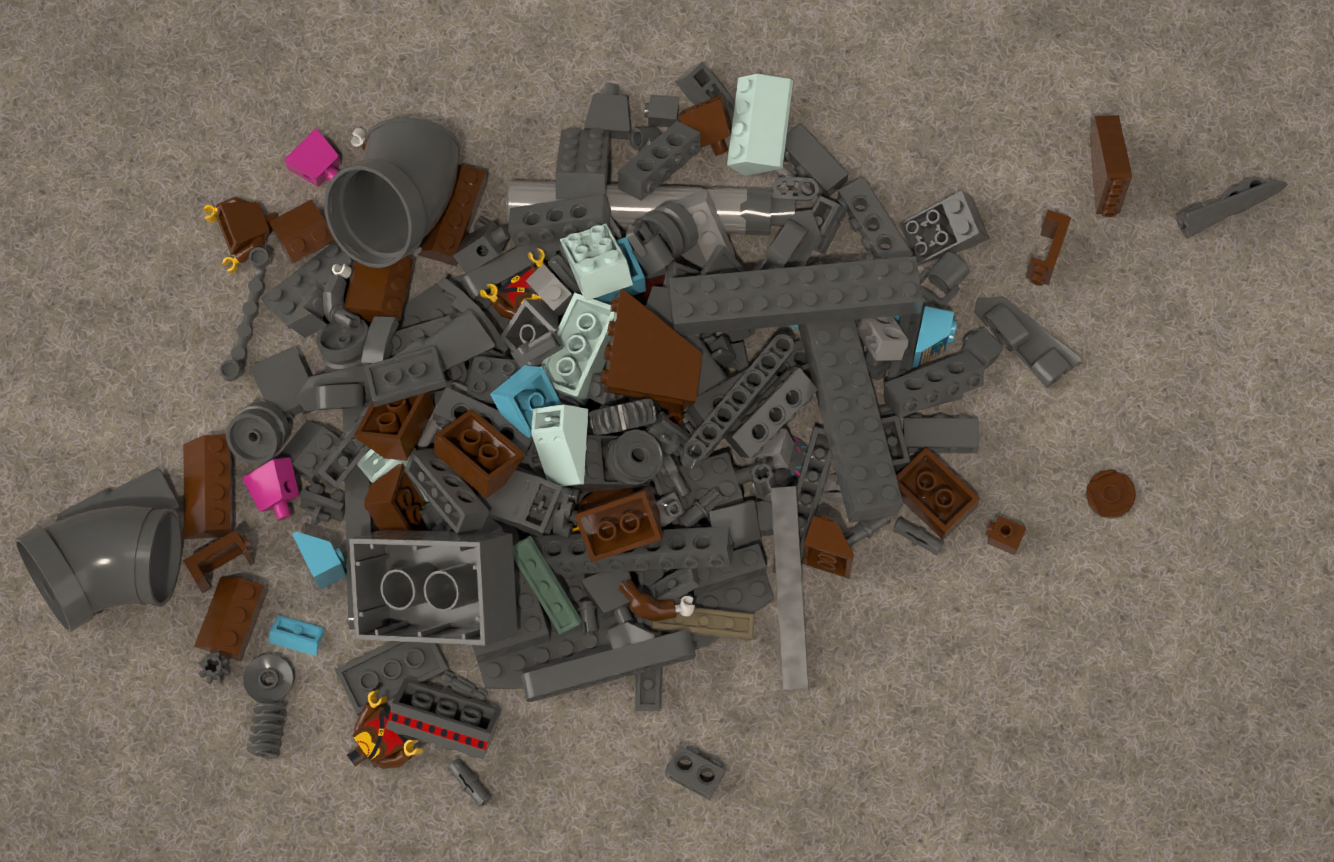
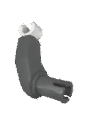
[323,264,360,331]

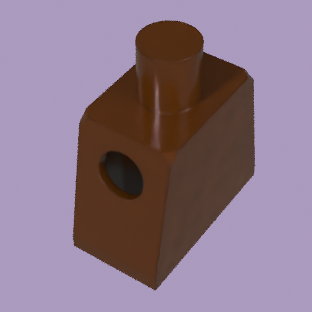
[678,94,732,156]

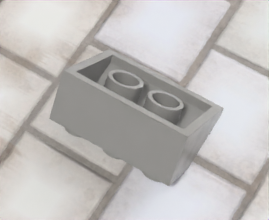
[675,190,735,271]

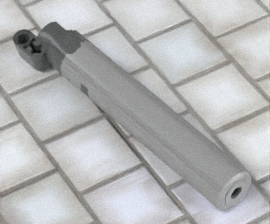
[506,177,819,235]

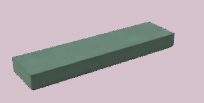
[513,536,582,635]

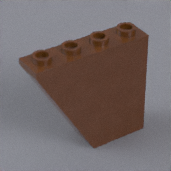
[1089,115,1132,217]
[600,290,702,407]

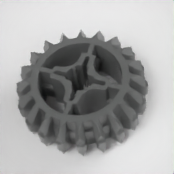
[589,398,657,435]

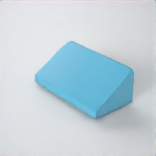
[269,615,325,656]

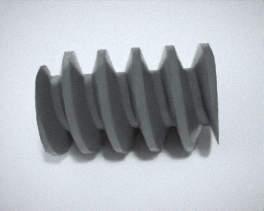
[247,703,286,759]

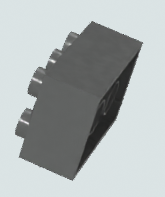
[349,530,518,645]

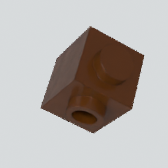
[985,516,1027,556]

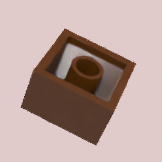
[269,200,335,264]

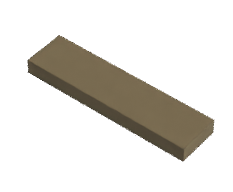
[652,607,755,641]

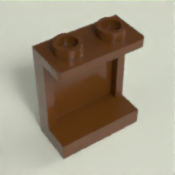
[1026,210,1071,286]
[183,530,255,594]

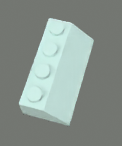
[727,74,793,176]
[540,293,614,406]

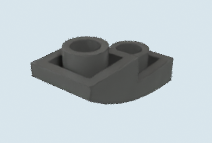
[361,316,399,366]

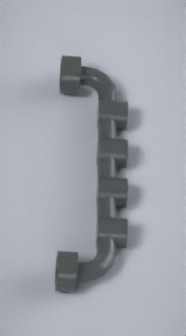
[219,247,269,382]

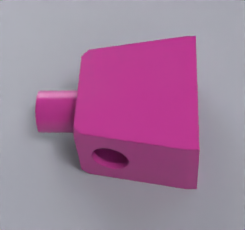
[284,128,341,187]
[243,458,299,521]

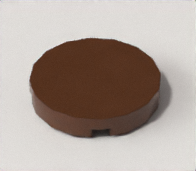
[1086,470,1136,519]

